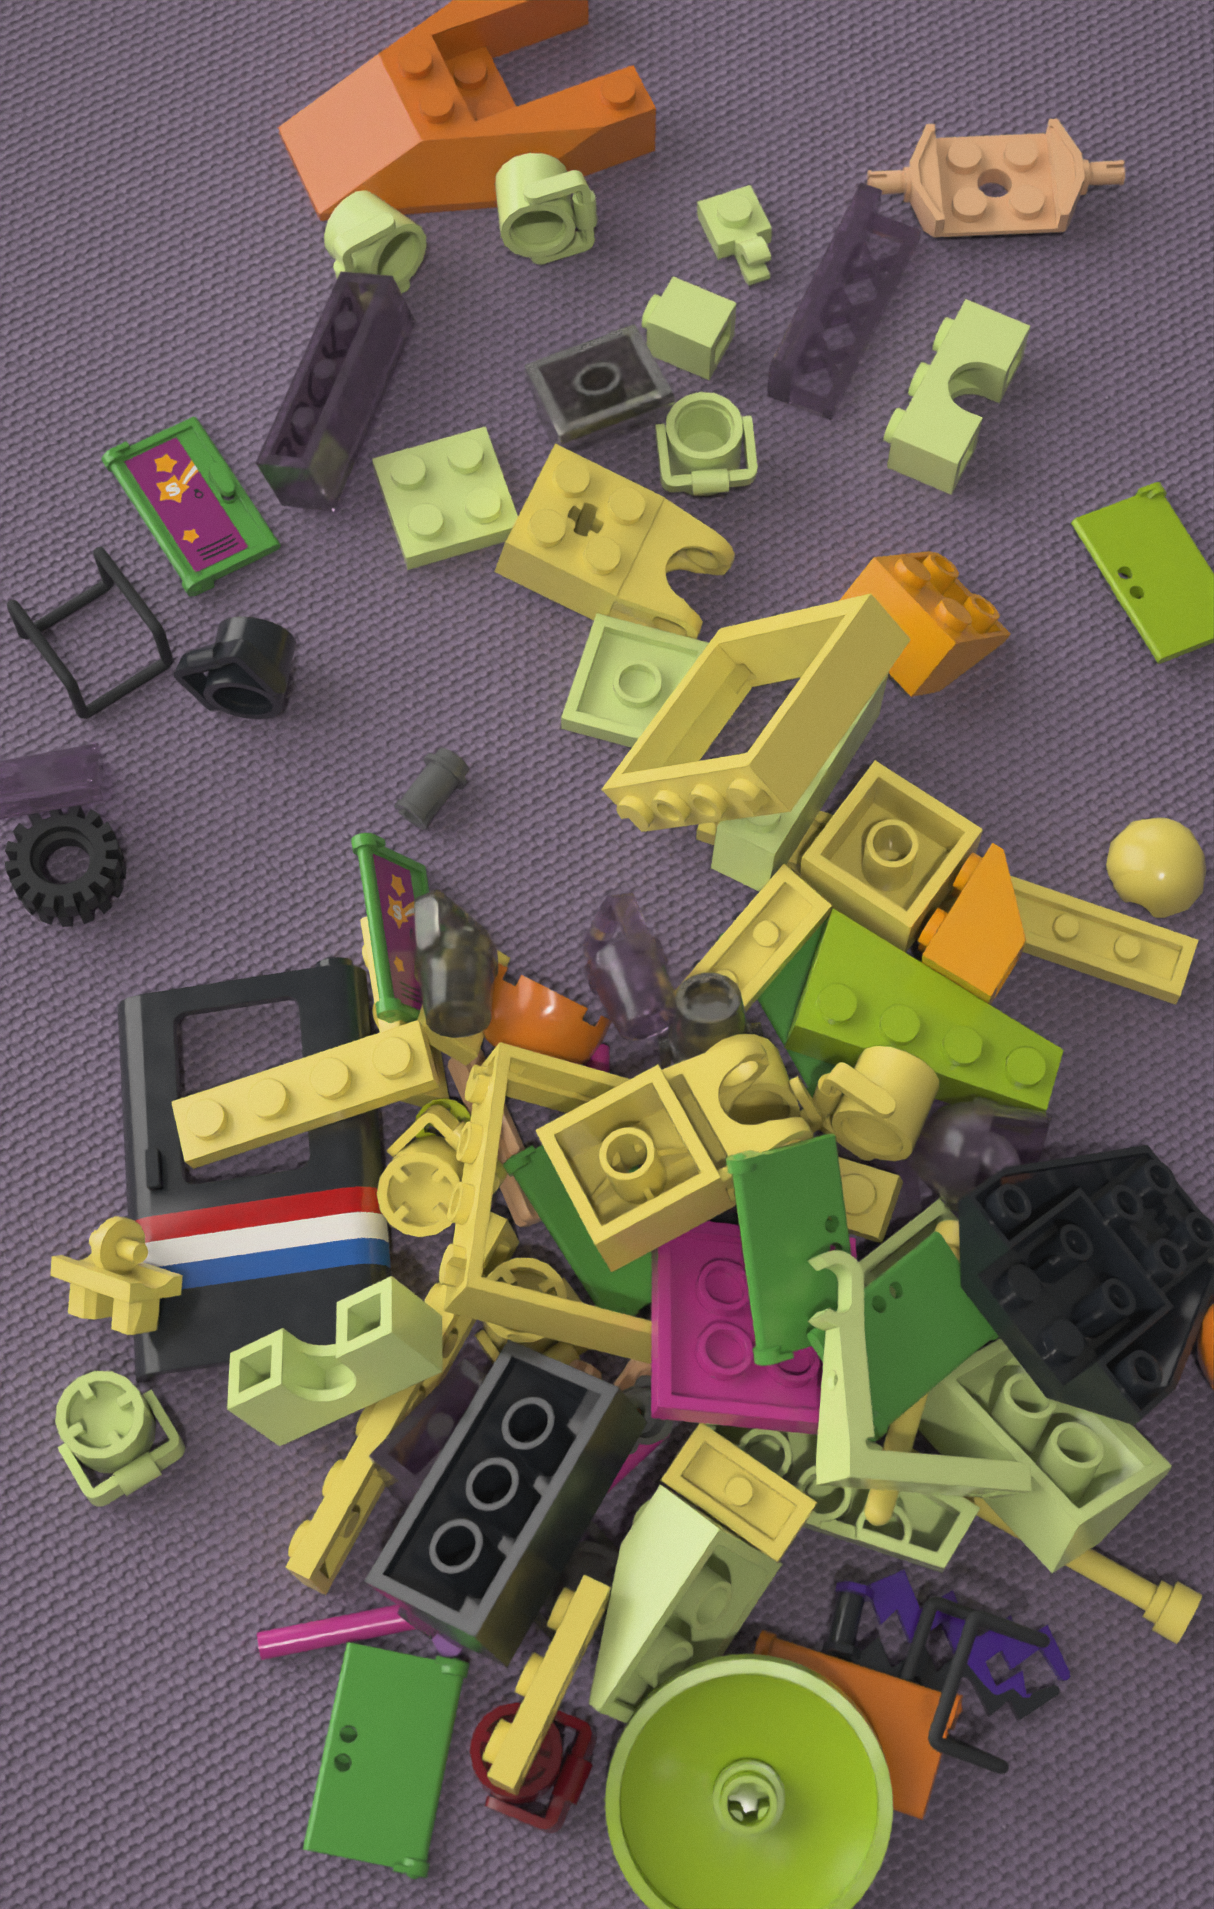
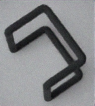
[7,547,173,719]
[900,1596,1050,1774]

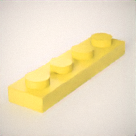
[172,1020,441,1169]

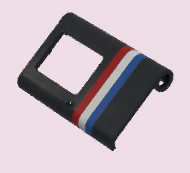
[117,957,391,1383]

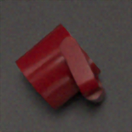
[469,1702,597,1834]

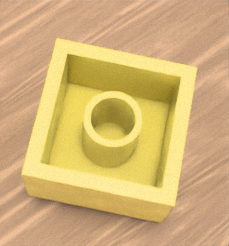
[799,760,983,953]

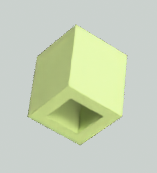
[641,276,736,380]

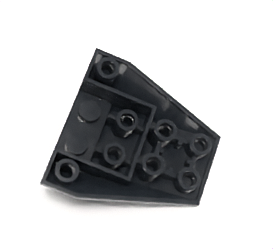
[958,1145,1214,1425]

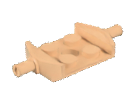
[867,119,1125,237]

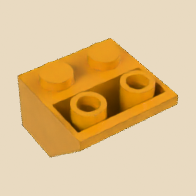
[839,551,1011,697]
[917,843,1026,1005]

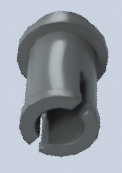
[394,748,469,830]

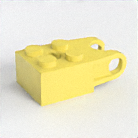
[494,443,735,639]
[535,1040,813,1272]

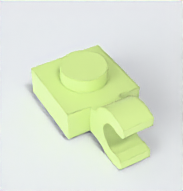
[697,185,772,285]

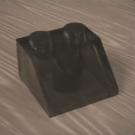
[524,324,675,449]

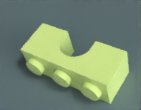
[883,299,1030,495]
[227,1276,443,1446]

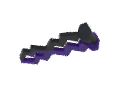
[822,1570,1071,1721]

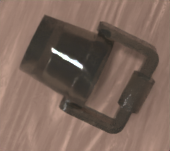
[413,889,498,1038]
[657,973,764,1070]

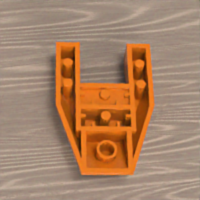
[278,0,656,221]

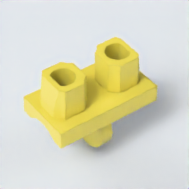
[50,1216,183,1335]

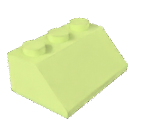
[918,1339,1172,1573]

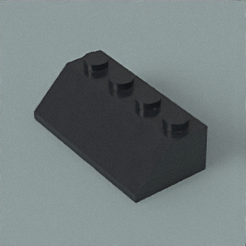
[364,1340,647,1668]

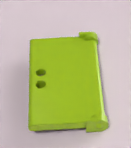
[1071,482,1214,664]

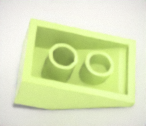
[589,1485,782,1723]

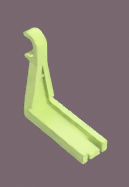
[808,1250,1031,1499]

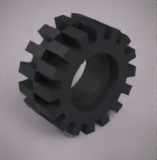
[4,803,126,927]

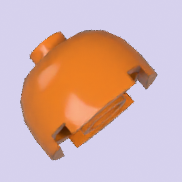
[479,963,612,1065]

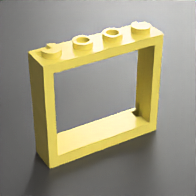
[601,593,911,832]
[439,1042,651,1364]

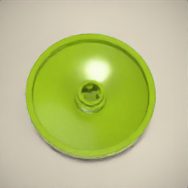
[605,1654,893,1909]

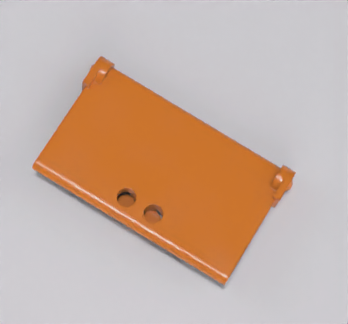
[753,1630,963,1820]

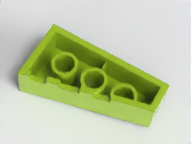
[784,908,1064,1130]

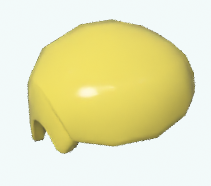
[1106,817,1206,918]

